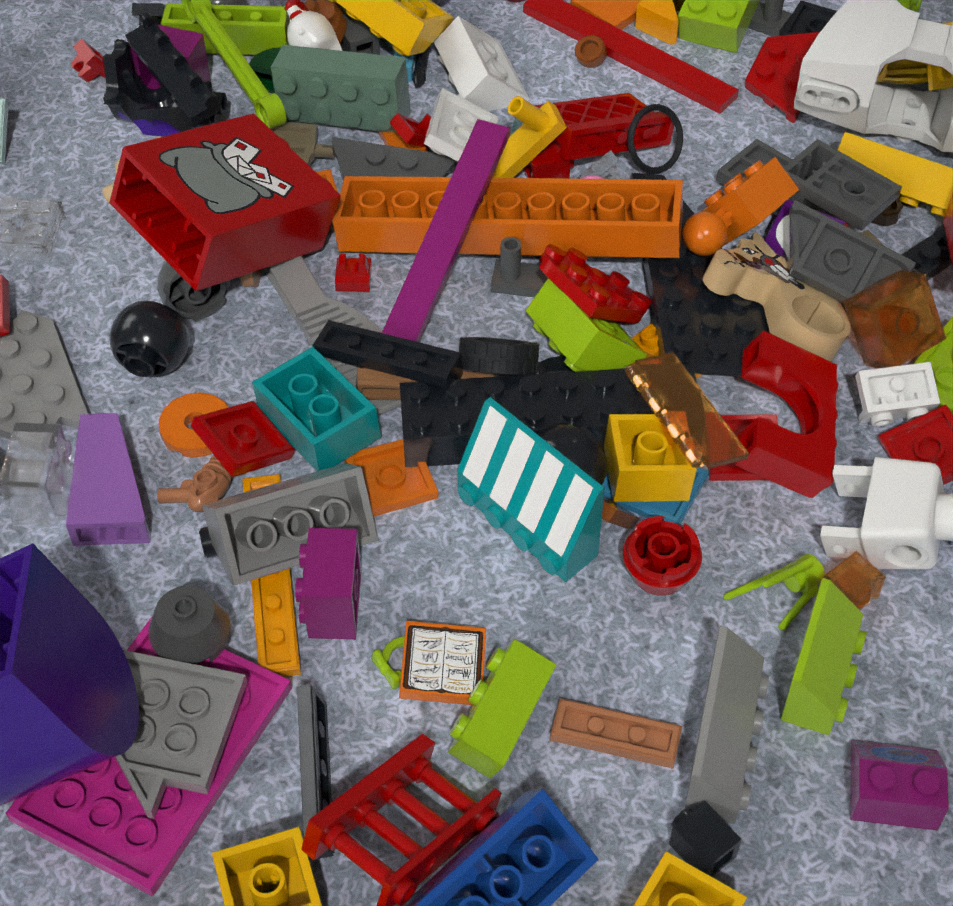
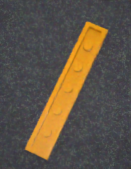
[242,474,301,677]

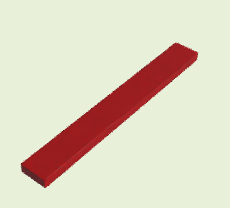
[523,0,739,114]

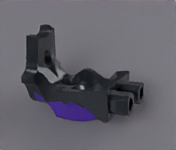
[103,39,228,136]

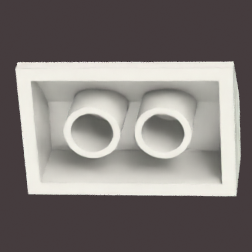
[434,16,530,111]

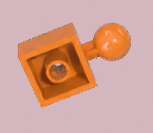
[682,157,799,256]

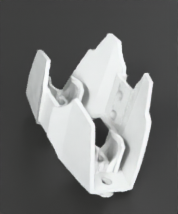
[794,0,953,152]

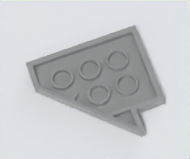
[0,310,88,451]
[115,650,247,819]

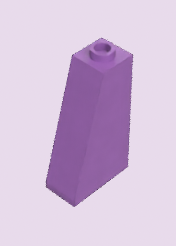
[66,413,151,546]

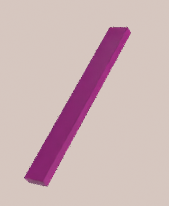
[382,119,511,342]

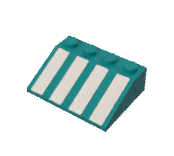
[457,397,605,582]

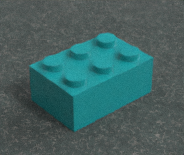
[252,346,381,471]

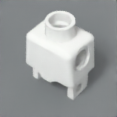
[820,457,953,569]

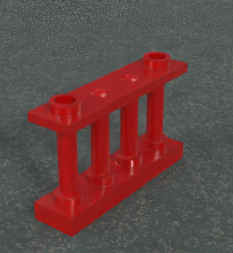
[301,733,502,906]

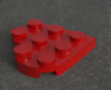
[539,244,652,323]

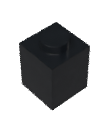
[669,801,742,877]

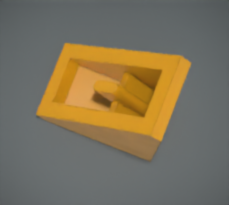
[635,0,679,45]

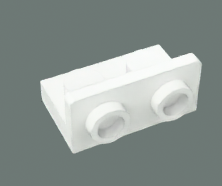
[855,362,940,427]

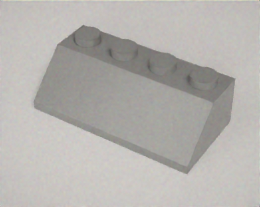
[202,463,379,585]
[684,626,769,824]

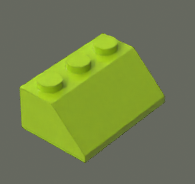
[525,278,647,372]
[781,578,867,735]

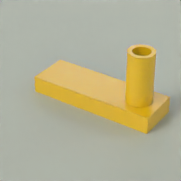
[492,96,567,178]

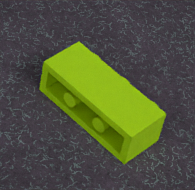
[448,639,556,779]

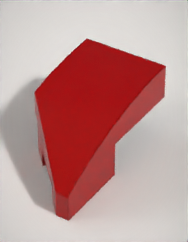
[389,113,431,147]

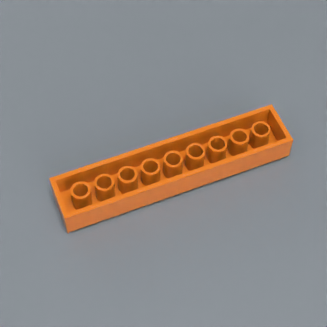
[332,176,683,258]

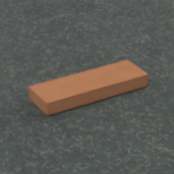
[550,698,682,769]

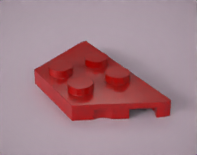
[745,32,820,123]

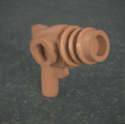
[157,455,231,512]

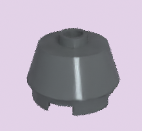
[148,586,230,664]

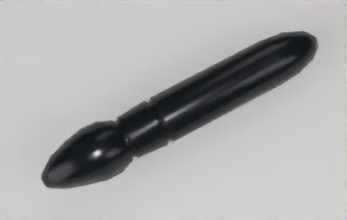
[412,45,431,88]

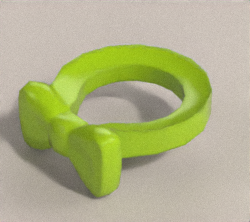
[371,637,405,690]

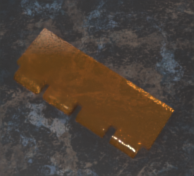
[625,352,749,469]

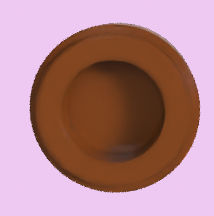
[575,35,607,68]

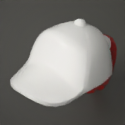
[284,0,342,51]

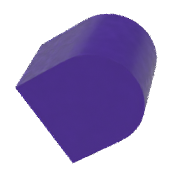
[0,543,139,806]

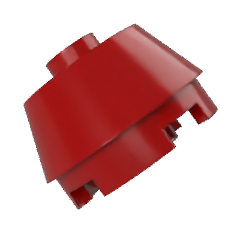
[623,516,702,596]

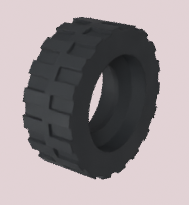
[459,337,540,375]

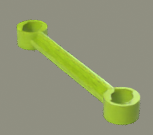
[181,0,286,129]

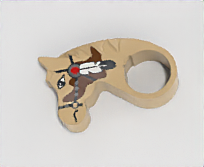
[702,232,851,362]

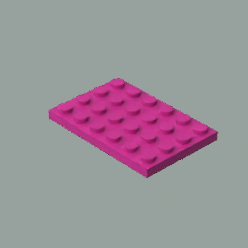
[6,615,292,897]

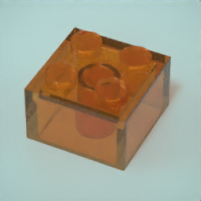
[843,270,946,368]

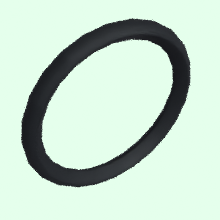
[627,104,683,174]

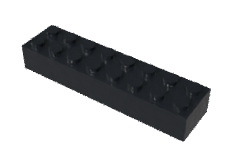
[400,364,705,467]

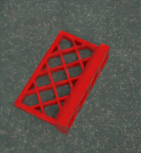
[534,93,674,161]

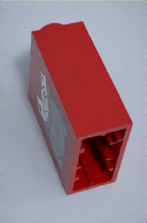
[109,113,341,291]

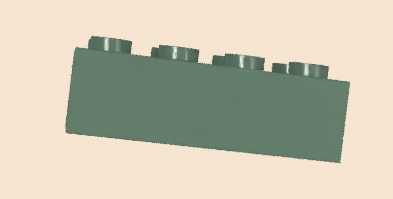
[271,45,411,133]

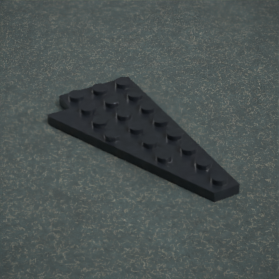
[630,173,770,376]

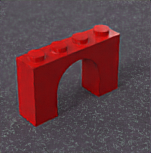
[735,331,838,498]

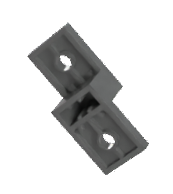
[716,139,902,230]

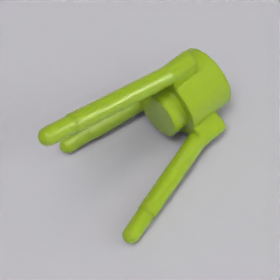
[723,553,825,631]

